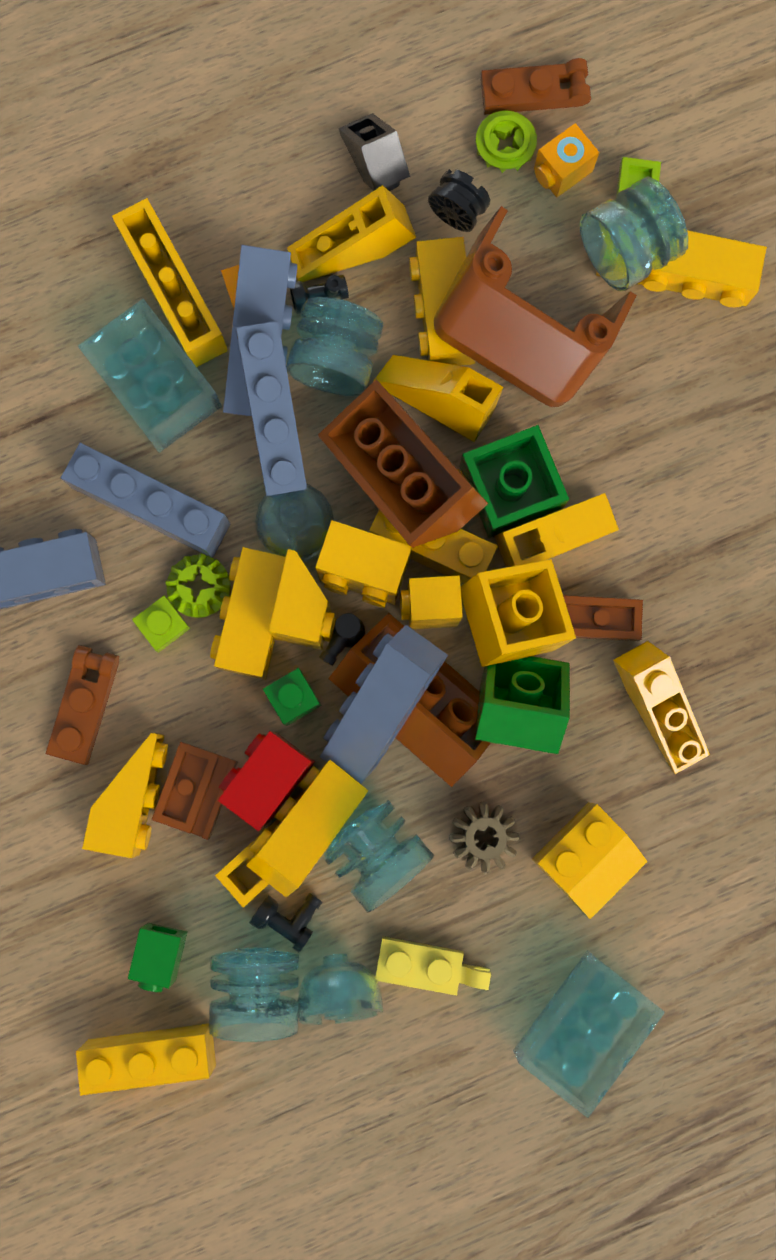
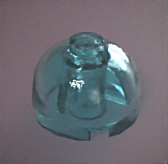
[255,484,335,562]
[298,954,383,1025]

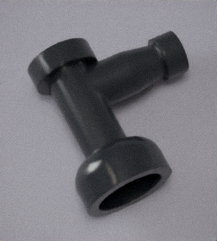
[290,275,349,314]
[319,613,365,666]
[249,893,323,953]

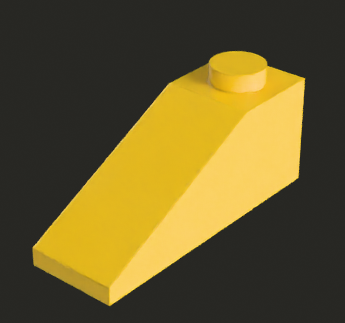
[287,185,416,282]

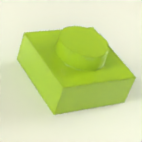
[616,157,661,206]
[132,595,191,653]

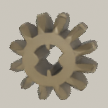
[449,802,520,873]

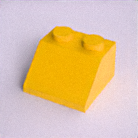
[269,549,336,650]
[532,802,648,919]

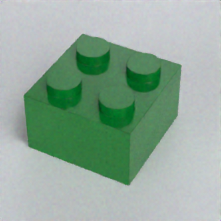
[459,425,569,538]
[475,656,570,754]

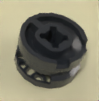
[428,169,491,232]

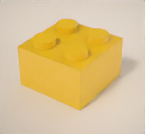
[315,520,411,608]
[461,559,576,667]

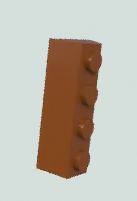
[318,379,488,548]
[328,613,491,787]

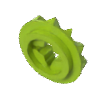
[475,111,537,173]
[165,553,230,618]

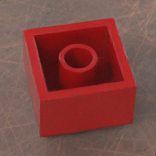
[217,731,315,832]

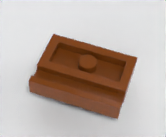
[151,742,238,840]

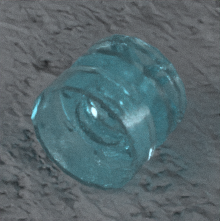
[580,177,688,291]
[286,297,383,396]
[322,800,434,913]
[209,947,299,1042]

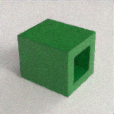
[263,668,322,726]
[128,923,188,992]

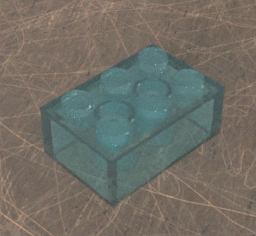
[78,299,222,453]
[513,950,665,1118]

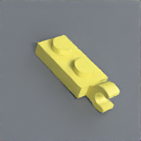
[375,936,491,996]

